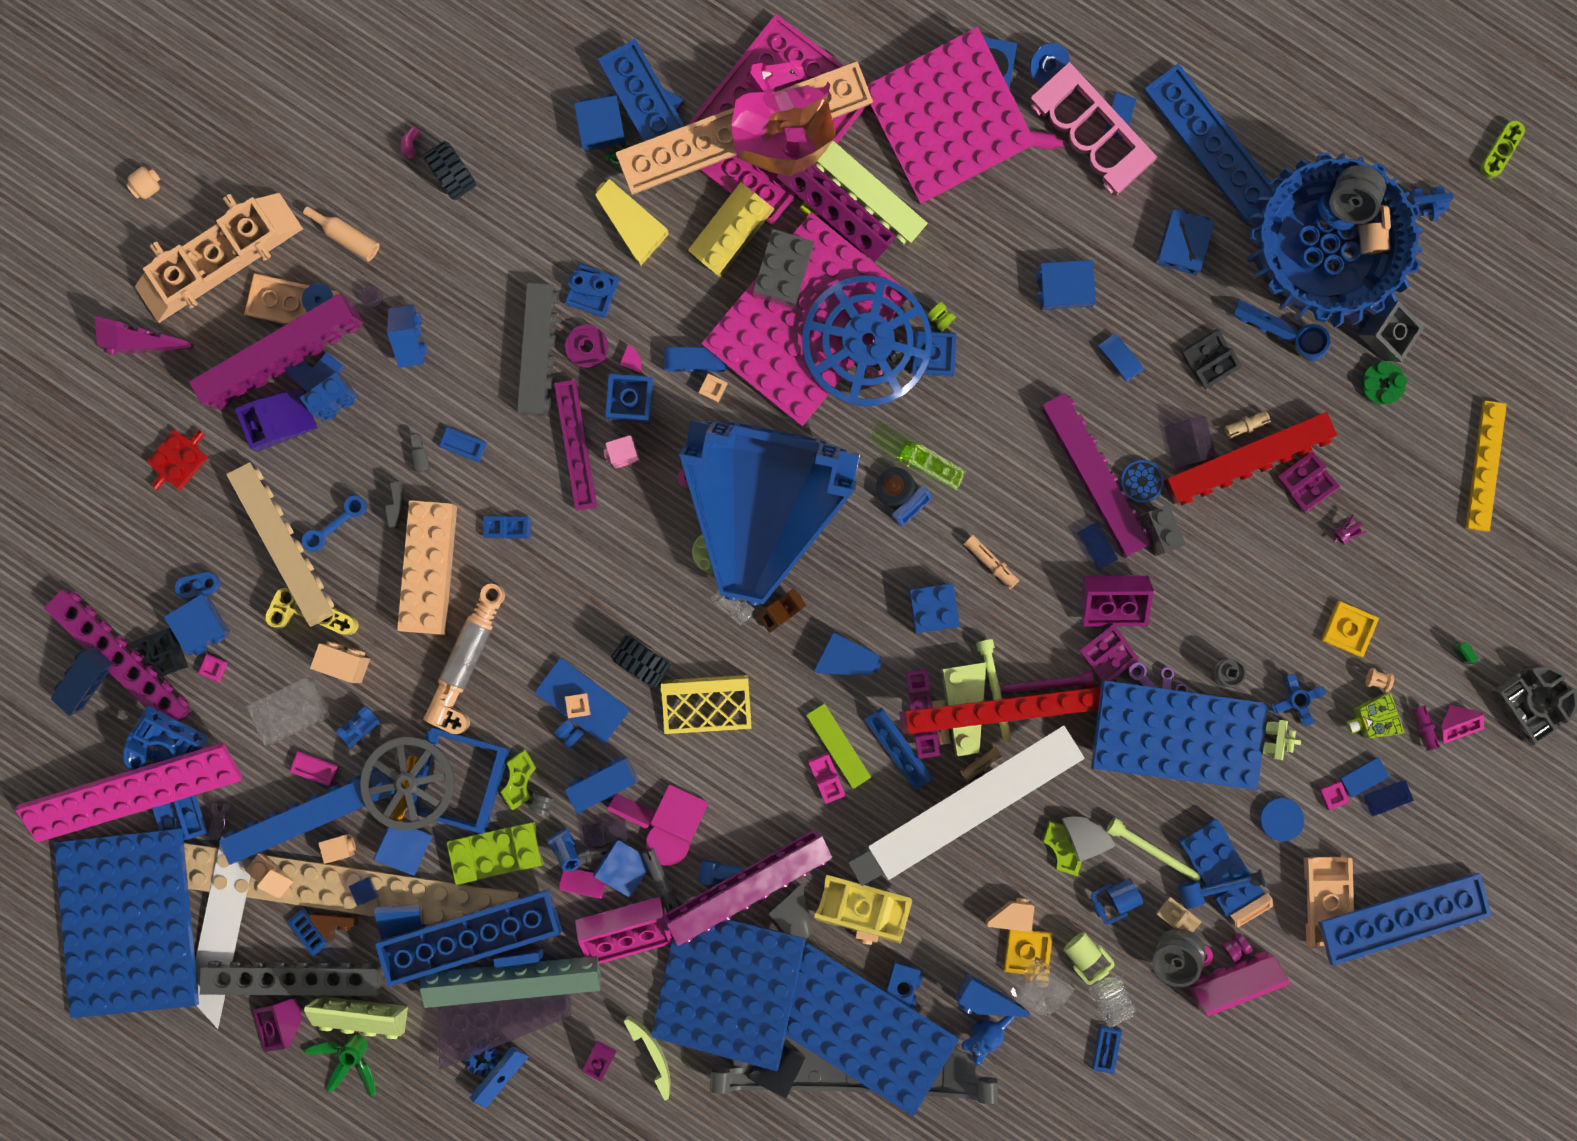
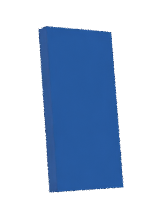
[534,658,631,744]

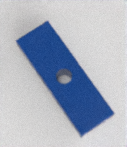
[1234,299,1298,342]
[469,1046,529,1108]

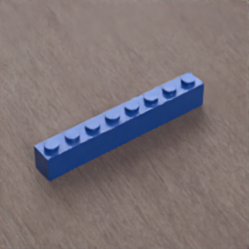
[219,768,397,865]

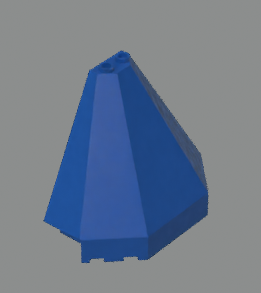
[679,420,860,605]

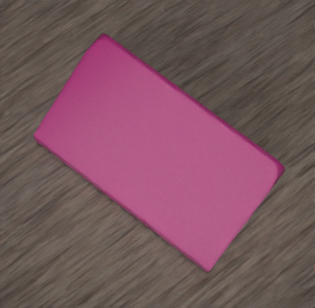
[608,794,655,829]
[559,869,605,899]

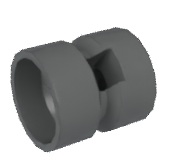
[1212,659,1247,687]

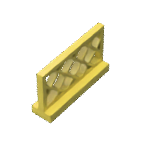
[661,675,751,734]

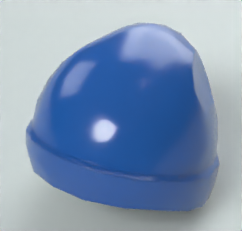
[1295,324,1331,362]

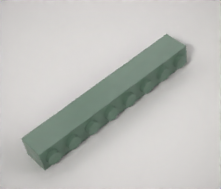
[420,956,601,1008]

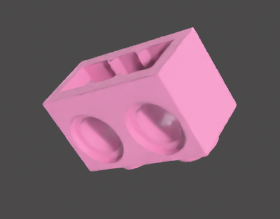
[603,435,640,469]

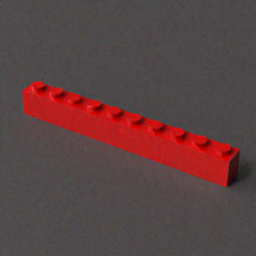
[899,687,1101,734]

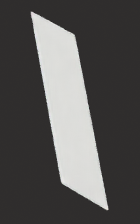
[195,836,250,1029]

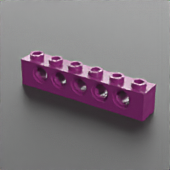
[776,165,897,262]

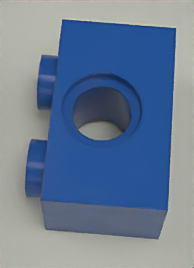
[885,960,923,1008]

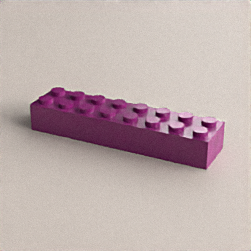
[189,293,364,410]

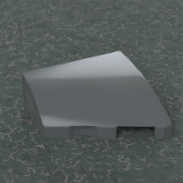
[769,884,814,939]

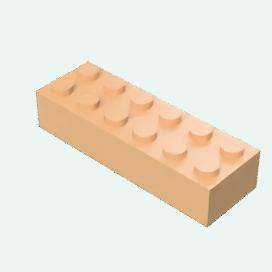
[397,500,457,635]

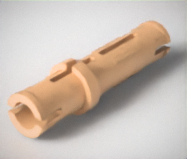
[964,535,1019,590]

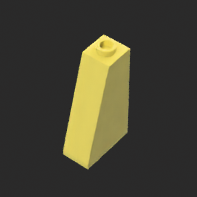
[595,179,669,266]

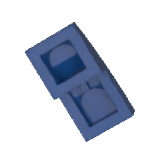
[1098,333,1144,382]
[483,516,531,539]

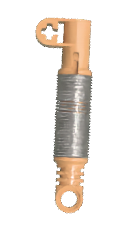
[423,584,505,734]

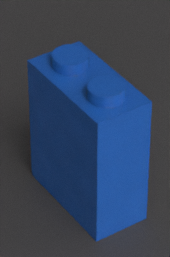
[1035,260,1096,310]

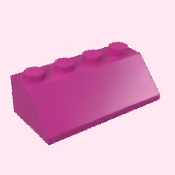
[575,897,673,964]
[1189,951,1290,1017]

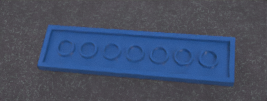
[1143,63,1271,225]
[1318,873,1492,966]

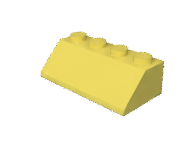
[688,182,774,277]

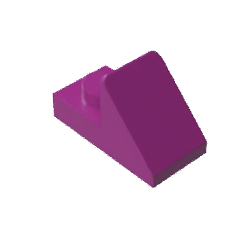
[582,1041,616,1082]

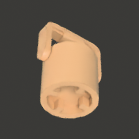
[1357,205,1391,254]

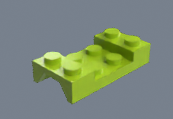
[447,821,544,885]

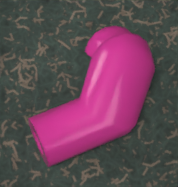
[401,126,421,159]

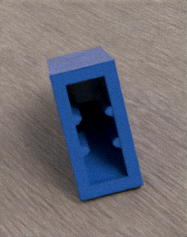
[814,632,882,676]

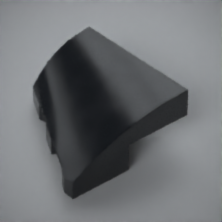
[130,628,189,677]
[747,1045,806,1098]

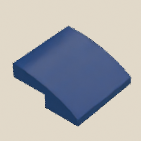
[152,795,208,840]

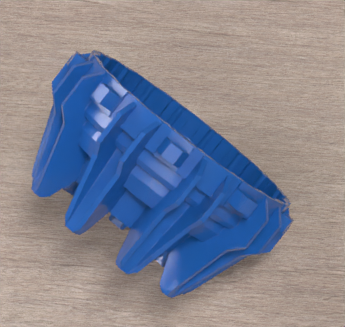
[1247,152,1423,328]

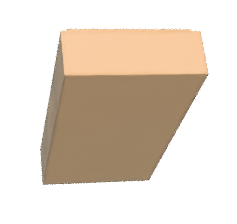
[1231,893,1273,928]

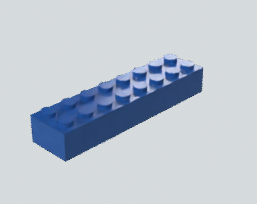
[375,888,562,987]

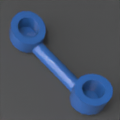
[302,495,368,552]

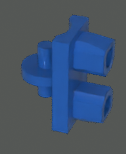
[1410,186,1454,221]
[336,706,381,748]

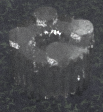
[1088,976,1137,1028]

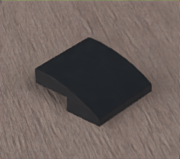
[1181,329,1242,390]

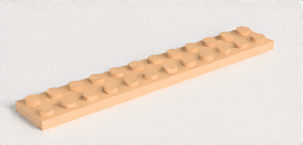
[616,62,873,195]

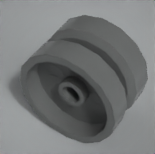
[1329,165,1386,224]
[1152,929,1206,987]

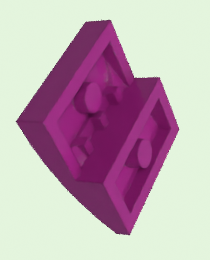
[1278,451,1340,514]
[1079,624,1139,681]

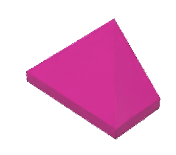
[1441,705,1484,744]

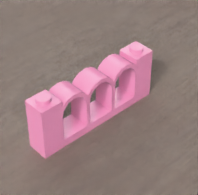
[1030,62,1157,196]

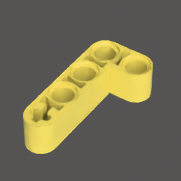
[265,588,359,635]

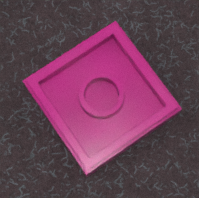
[650,785,708,843]

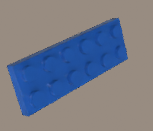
[598,39,684,142]

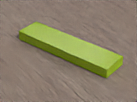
[806,703,871,789]

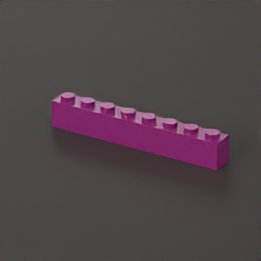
[1040,393,1150,558]
[662,829,832,946]

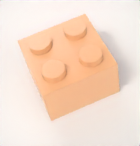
[310,641,370,683]

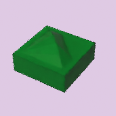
[1453,642,1479,664]

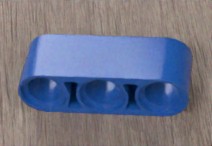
[663,347,726,372]

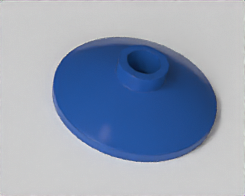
[1030,43,1070,86]

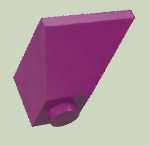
[252,997,302,1052]

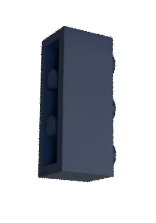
[50,647,114,716]

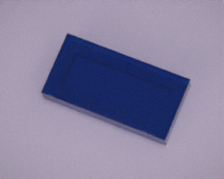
[1077,522,1118,570]
[1363,780,1414,816]

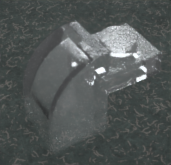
[710,589,754,626]

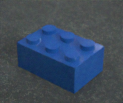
[565,756,640,814]

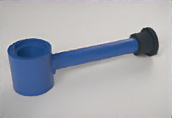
[1178,869,1266,909]

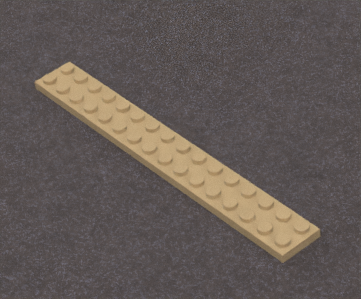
[184,842,520,925]

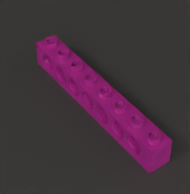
[44,589,192,722]

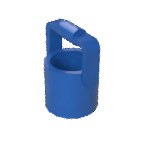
[1091,878,1143,925]

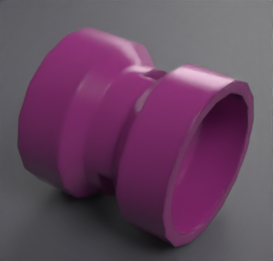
[1222,933,1253,963]

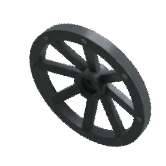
[360,737,455,830]

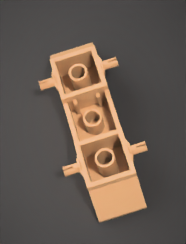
[135,193,303,323]

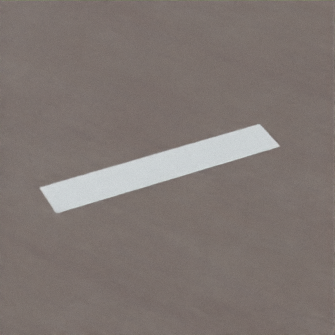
[869,726,1084,880]

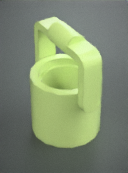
[1063,932,1114,985]

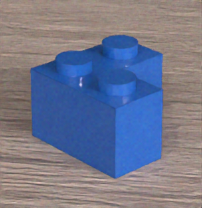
[387,304,428,368]

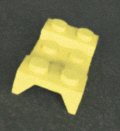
[814,875,912,944]

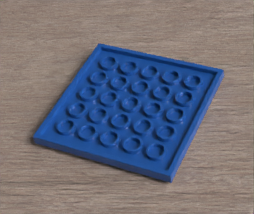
[651,919,806,1071]

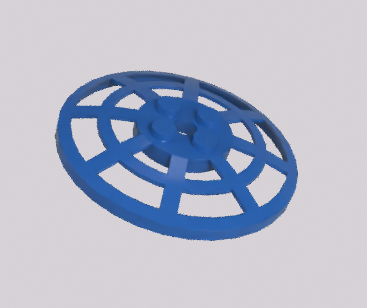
[802,276,932,406]

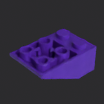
[235,388,318,452]

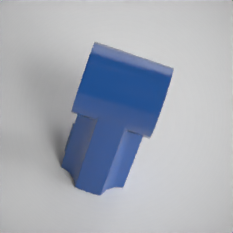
[547,827,581,871]
[699,860,744,885]

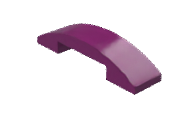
[905,669,940,759]

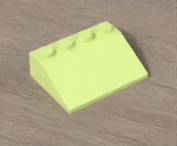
[304,995,408,1039]

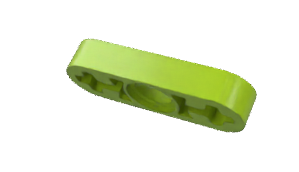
[1480,121,1525,179]

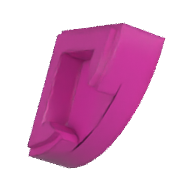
[620,345,642,374]

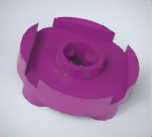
[565,325,609,369]

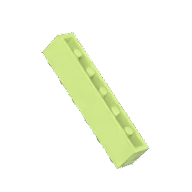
[814,141,928,246]

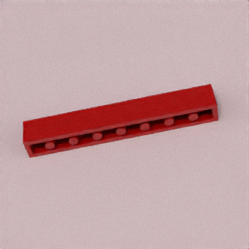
[1164,412,1338,506]

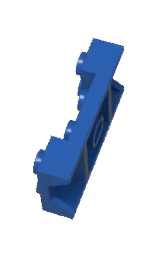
[1177,818,1265,917]

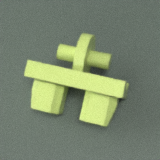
[1263,720,1301,760]

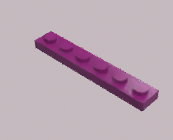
[554,380,598,511]

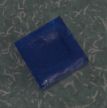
[349,877,379,906]

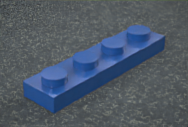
[864,707,933,790]

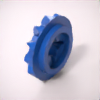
[463,1040,499,1076]

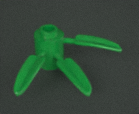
[304,1035,376,1098]

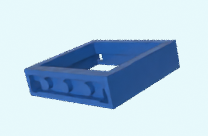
[406,727,511,834]

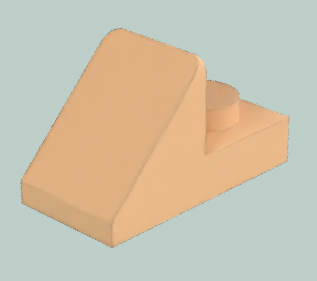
[245,853,294,898]

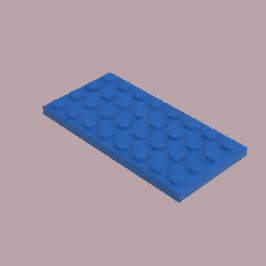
[1091,680,1268,790]
[786,943,960,1117]

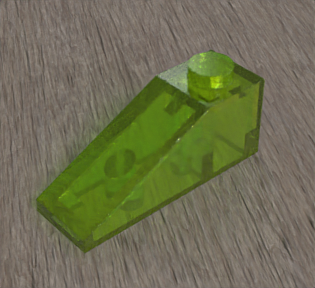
[896,440,967,490]

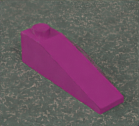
[95,316,194,356]

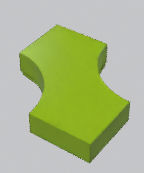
[500,750,538,810]
[1042,820,1082,876]

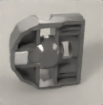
[1491,667,1577,745]

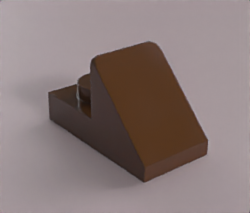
[309,912,358,943]

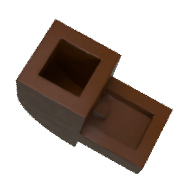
[757,588,807,633]

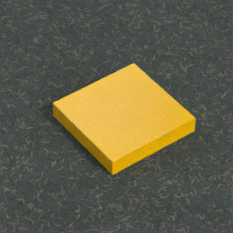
[1321,601,1379,658]
[1003,929,1053,977]

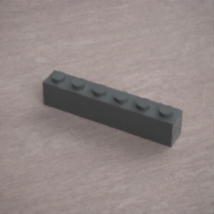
[517,283,559,416]

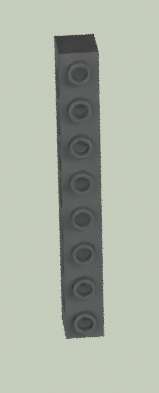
[200,961,382,996]

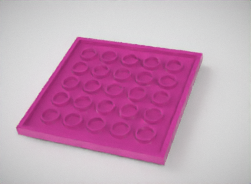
[867,27,1036,205]

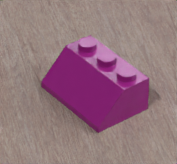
[1081,575,1154,627]

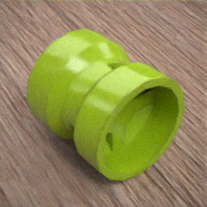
[927,302,957,332]

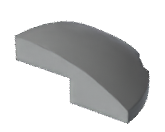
[1061,816,1115,862]

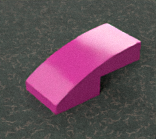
[808,752,846,804]

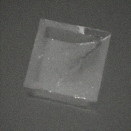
[1011,956,1075,1017]

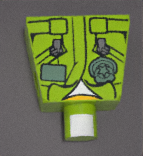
[1346,693,1405,738]

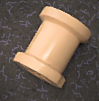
[1365,668,1394,692]

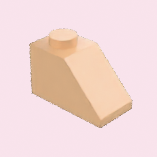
[985,898,1034,932]

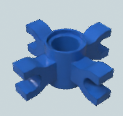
[1271,674,1327,726]

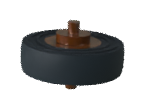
[876,467,915,507]

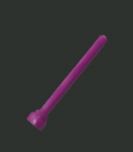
[989,670,1094,695]

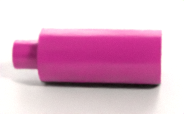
[1030,131,1063,150]

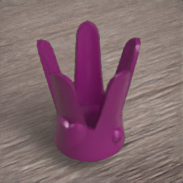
[1333,514,1367,545]

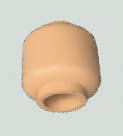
[126,167,160,199]

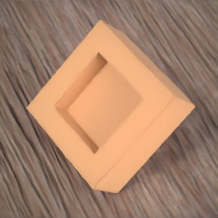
[699,373,728,403]
[565,693,591,718]

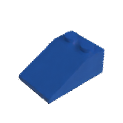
[955,973,1030,1017]

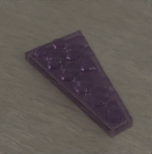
[438,994,572,1070]

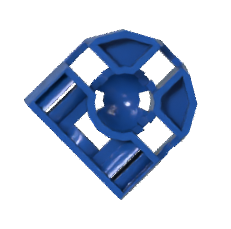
[123,706,208,771]

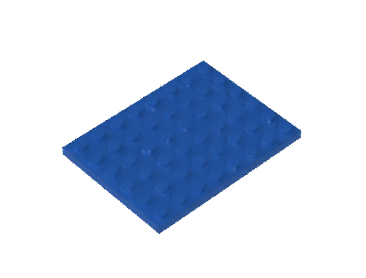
[54,828,199,1018]

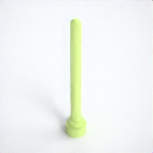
[976,639,1012,743]
[1106,817,1201,881]

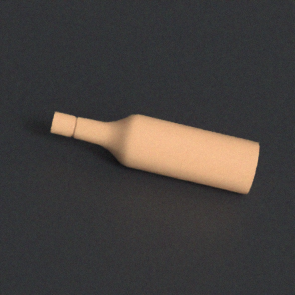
[303,206,379,262]

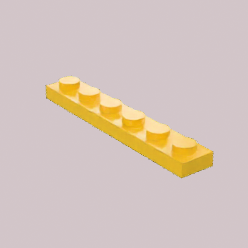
[1465,401,1507,532]

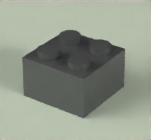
[1358,300,1424,362]

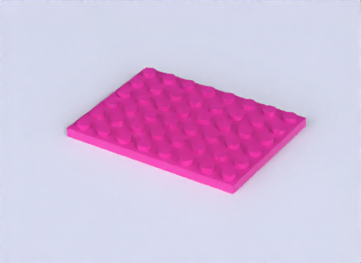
[688,14,868,226]
[701,212,908,427]

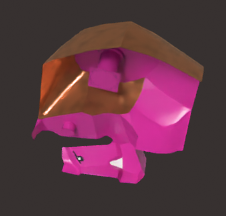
[731,60,836,176]

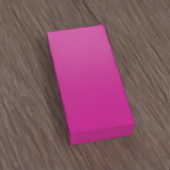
[289,751,339,787]

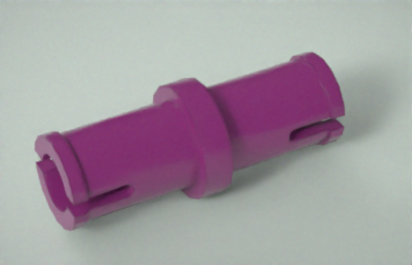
[1412,705,1441,751]

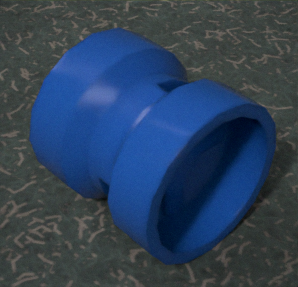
[554,719,584,749]

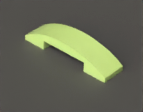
[624,1015,671,1101]

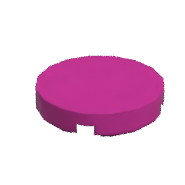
[646,827,690,866]

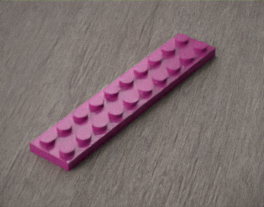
[15,742,242,843]

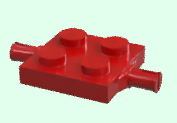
[146,429,209,491]

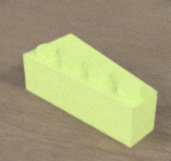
[941,662,986,756]

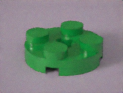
[1361,361,1407,405]

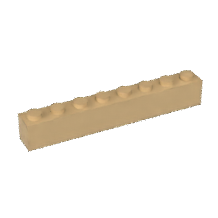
[226,463,334,627]

